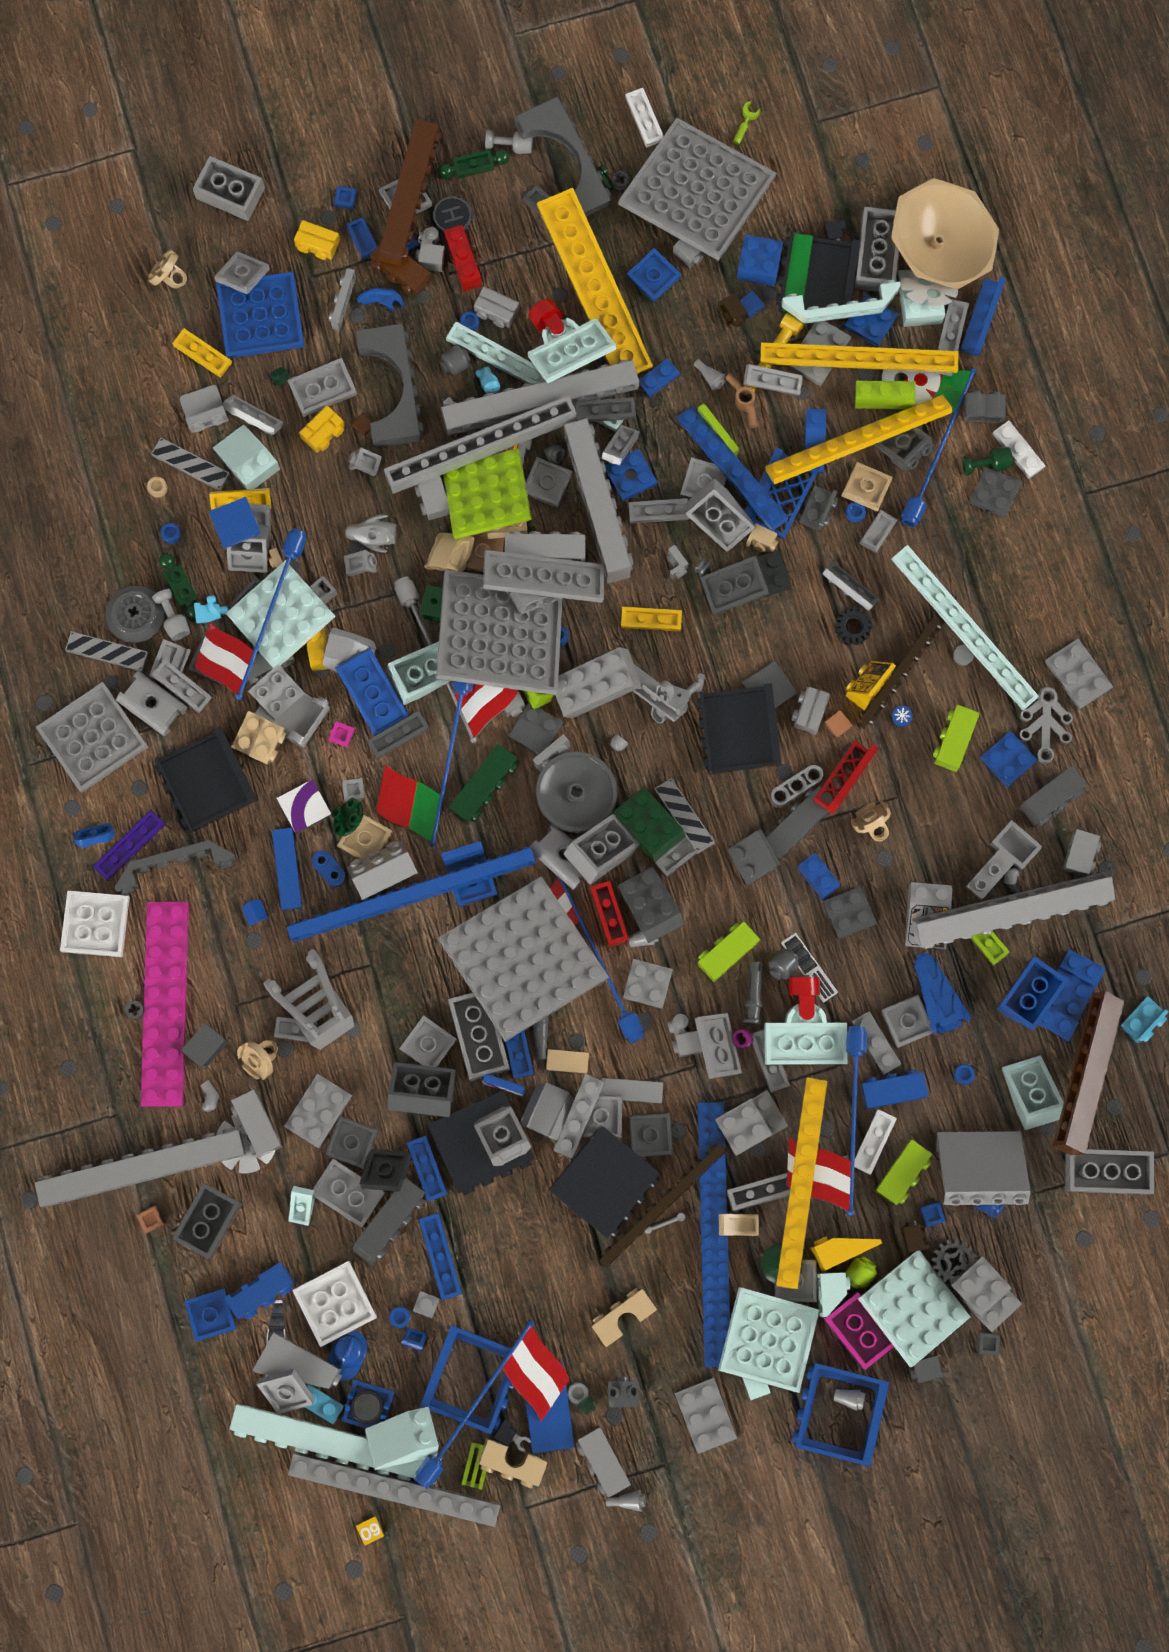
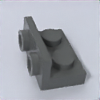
[799,486,839,531]

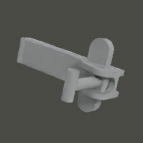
[633,665,705,724]

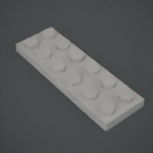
[483,550,604,603]

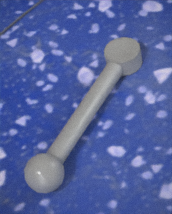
[644,1213,685,1234]

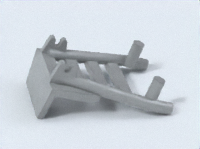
[263,949,354,1050]

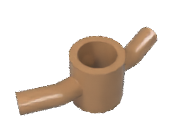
[725,373,757,428]

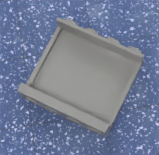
[936,1131,1031,1206]

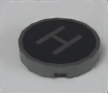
[433,196,472,232]

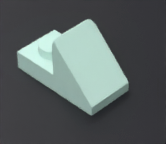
[288,1186,315,1226]

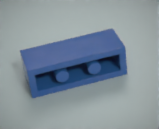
[860,1069,928,1109]

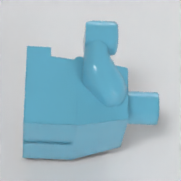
[194,596,228,624]

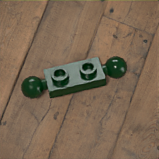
[438,149,509,179]
[159,553,198,620]

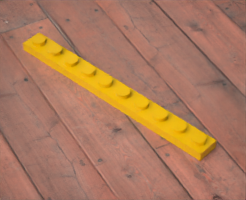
[760,342,959,373]
[766,395,952,484]
[776,1078,827,1289]

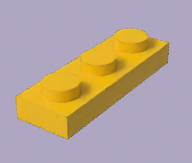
[172,328,232,378]
[209,488,271,510]
[621,607,682,632]

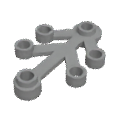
[1019,687,1073,764]

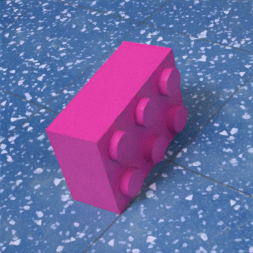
[823,1292,894,1370]

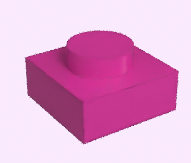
[328,721,355,748]

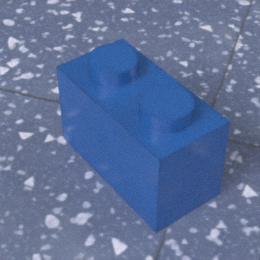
[797,853,840,900]

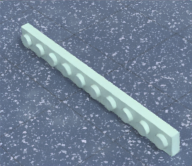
[446,322,623,432]
[891,545,1039,710]

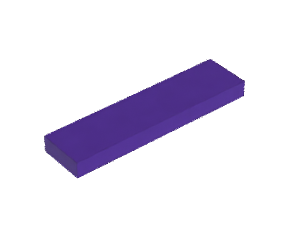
[93,810,166,881]

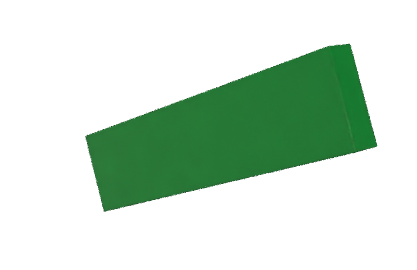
[782,233,813,312]

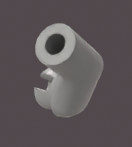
[200,1080,219,1112]

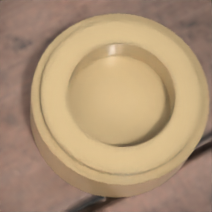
[147,477,168,498]

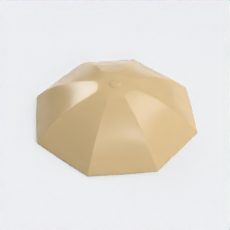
[891,178,999,289]

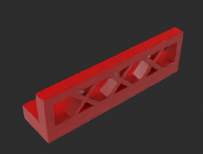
[813,741,879,814]

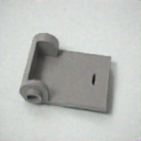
[255,693,330,748]

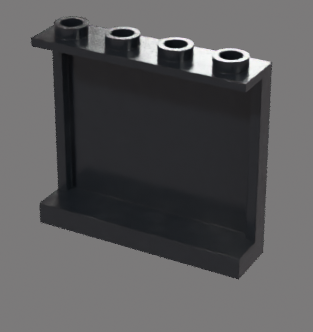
[775,230,861,322]
[697,683,782,774]
[154,726,258,833]
[428,1090,535,1196]
[548,1125,660,1239]

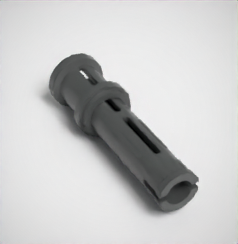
[743,962,763,1025]

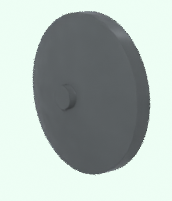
[536,752,617,833]

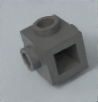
[608,1376,639,1408]

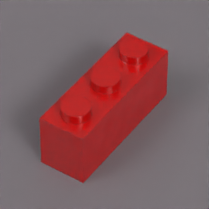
[444,225,482,292]
[590,881,629,948]

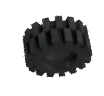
[835,607,872,646]

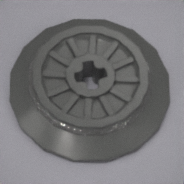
[105,585,165,643]

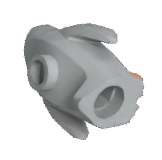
[345,514,396,552]

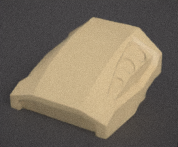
[424,533,475,572]

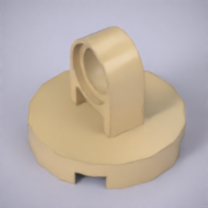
[148,250,187,289]
[851,801,891,841]
[237,1040,278,1080]

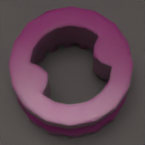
[733,1029,754,1048]

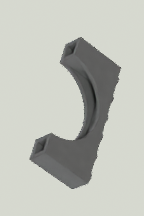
[514,97,611,217]
[356,324,424,448]

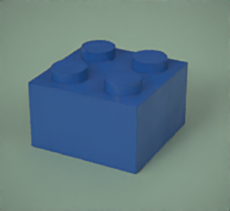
[737,234,783,287]

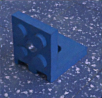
[441,841,497,908]

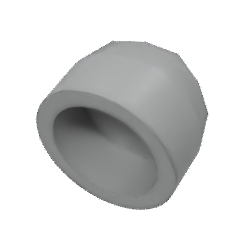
[611,734,628,752]

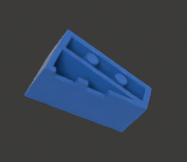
[224,1262,296,1320]

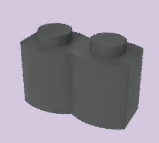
[964,391,1006,423]

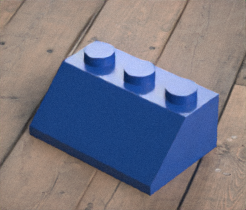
[996,956,1068,1031]

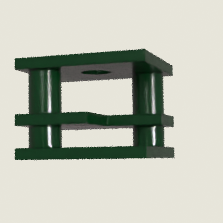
[419,585,443,623]

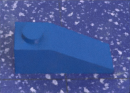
[804,409,826,474]

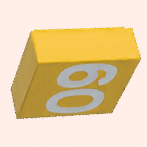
[356,1516,385,1546]

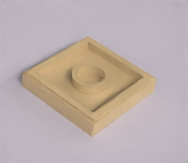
[841,462,893,512]
[337,815,393,860]

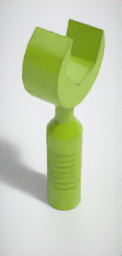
[733,101,760,145]

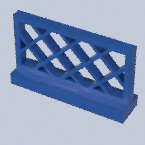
[745,447,819,539]

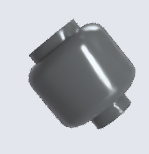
[440,346,471,376]
[768,949,799,980]

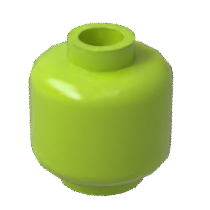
[846,1257,877,1289]

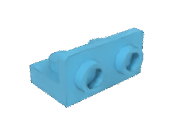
[1119,996,1168,1043]

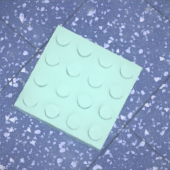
[226,560,336,668]
[858,1250,970,1368]
[718,1287,819,1393]

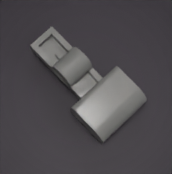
[965,820,1042,901]

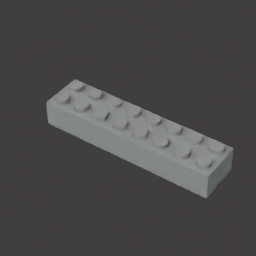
[564,418,633,584]

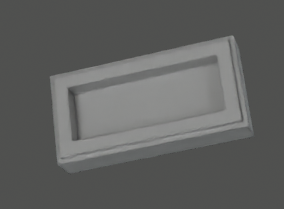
[859,510,897,553]

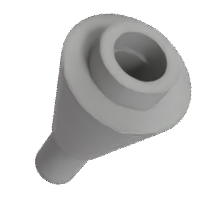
[694,359,726,390]
[606,1490,646,1512]

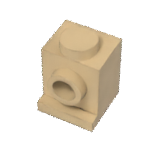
[746,523,779,553]

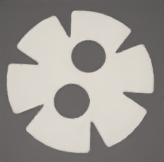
[901,270,958,306]
[882,370,940,406]
[216,1115,275,1173]

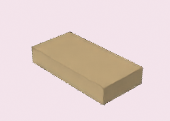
[546,1049,589,1074]
[719,1214,759,1236]

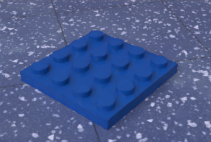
[216,272,304,358]

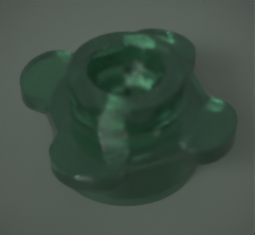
[271,367,291,386]
[577,1396,598,1415]

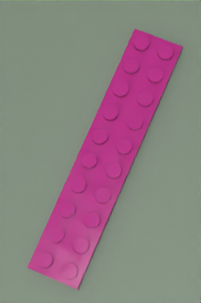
[141,902,189,1107]

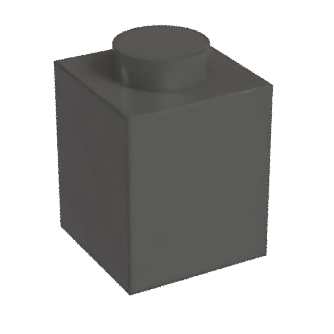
[909,1355,943,1383]

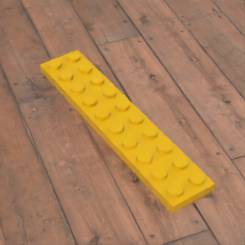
[537,188,653,374]

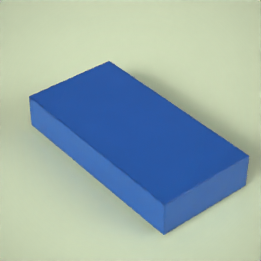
[346,217,377,260]

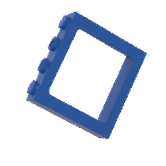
[420,1325,514,1434]
[792,1363,889,1467]

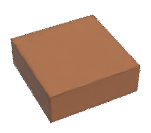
[824,710,853,739]
[136,1206,165,1234]

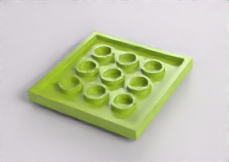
[443,448,532,540]

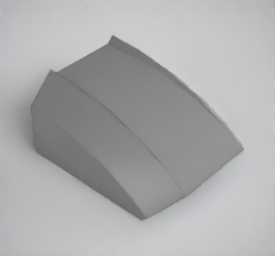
[323,628,377,672]
[520,1082,574,1141]
[474,1106,531,1166]

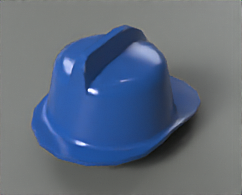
[328,1331,368,1381]

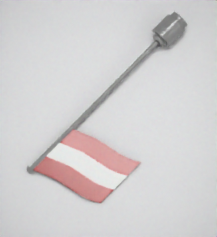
[394,577,519,743]

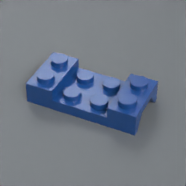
[1037,949,1106,1042]

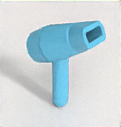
[476,366,500,394]

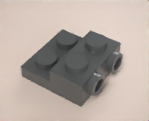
[875,427,933,472]

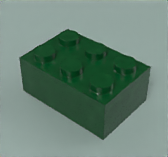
[613,787,685,863]

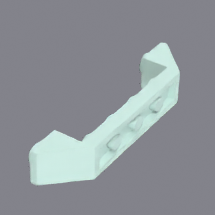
[782,280,901,324]

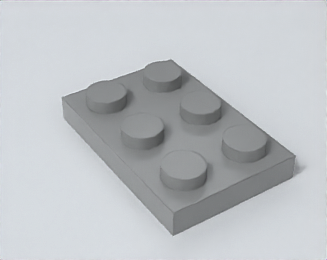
[788,321,851,387]
[287,358,358,417]
[1044,639,1113,710]
[695,1013,742,1079]
[284,1074,353,1149]
[313,1159,385,1228]
[674,1378,737,1454]

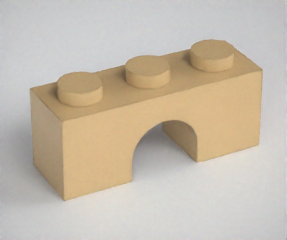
[591,1288,657,1347]
[478,1438,548,1488]

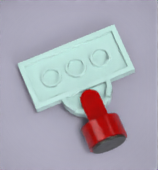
[528,299,616,384]
[764,975,848,1065]

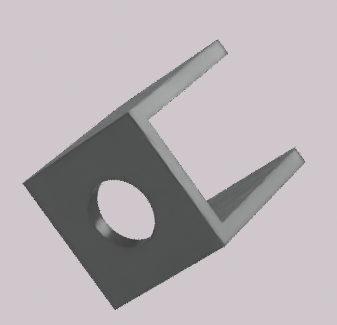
[181,1023,228,1070]

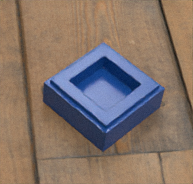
[334,186,357,209]
[740,291,765,319]
[919,1202,946,1228]

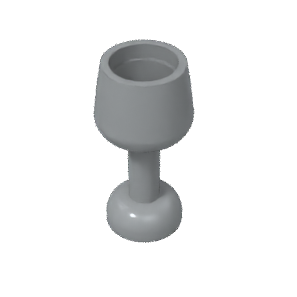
[485,129,533,154]
[152,589,190,641]

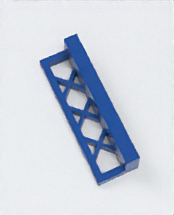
[960,276,1006,356]

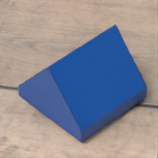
[242,899,268,926]
[402,1327,428,1352]

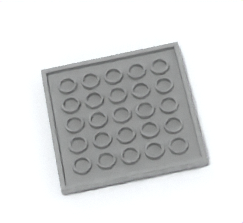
[618,118,776,261]
[436,570,562,695]
[438,876,609,1042]

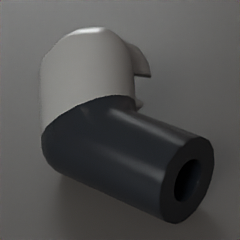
[1004,868,1022,895]

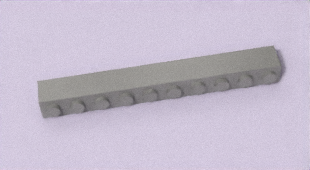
[441,360,639,436]
[384,395,577,494]
[911,872,1115,948]
[35,1128,246,1208]
[288,1452,501,1527]

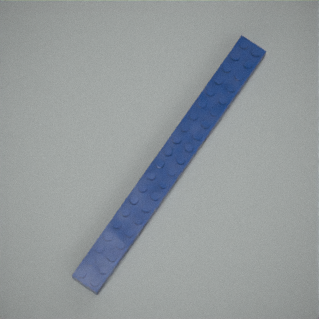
[287,847,537,942]
[697,1102,730,1367]

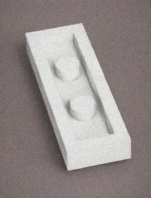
[625,88,663,148]
[993,421,1045,479]
[854,1109,897,1175]

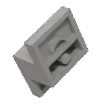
[227,504,271,573]
[715,1090,788,1156]
[951,1256,1022,1332]

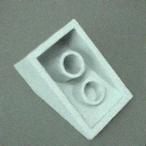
[897,270,945,327]
[213,424,280,490]
[385,642,450,706]
[1002,1055,1064,1130]
[365,1407,439,1470]

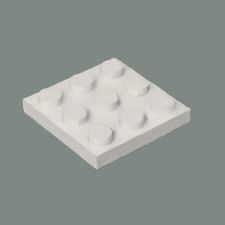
[60,891,130,957]
[293,1261,377,1347]

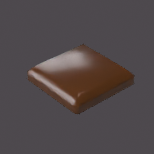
[351,413,373,437]

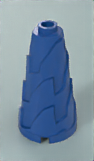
[914,952,971,1035]

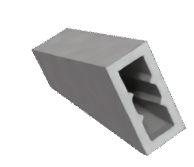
[252,1333,342,1389]

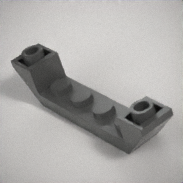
[115,840,237,895]

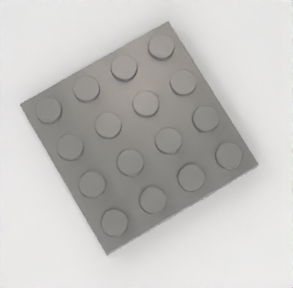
[36,682,148,793]

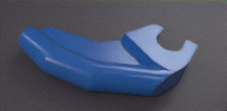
[356,287,405,312]

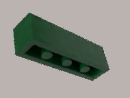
[449,744,518,825]

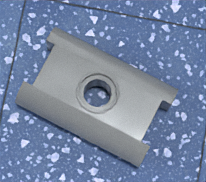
[116,671,187,736]
[529,824,582,890]

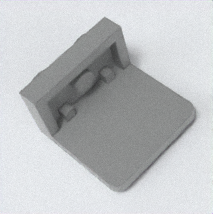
[180,385,229,433]

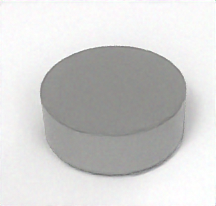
[953,645,974,666]
[567,1382,589,1404]

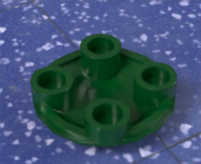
[332,798,364,836]

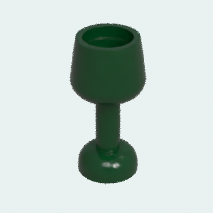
[962,447,1013,476]

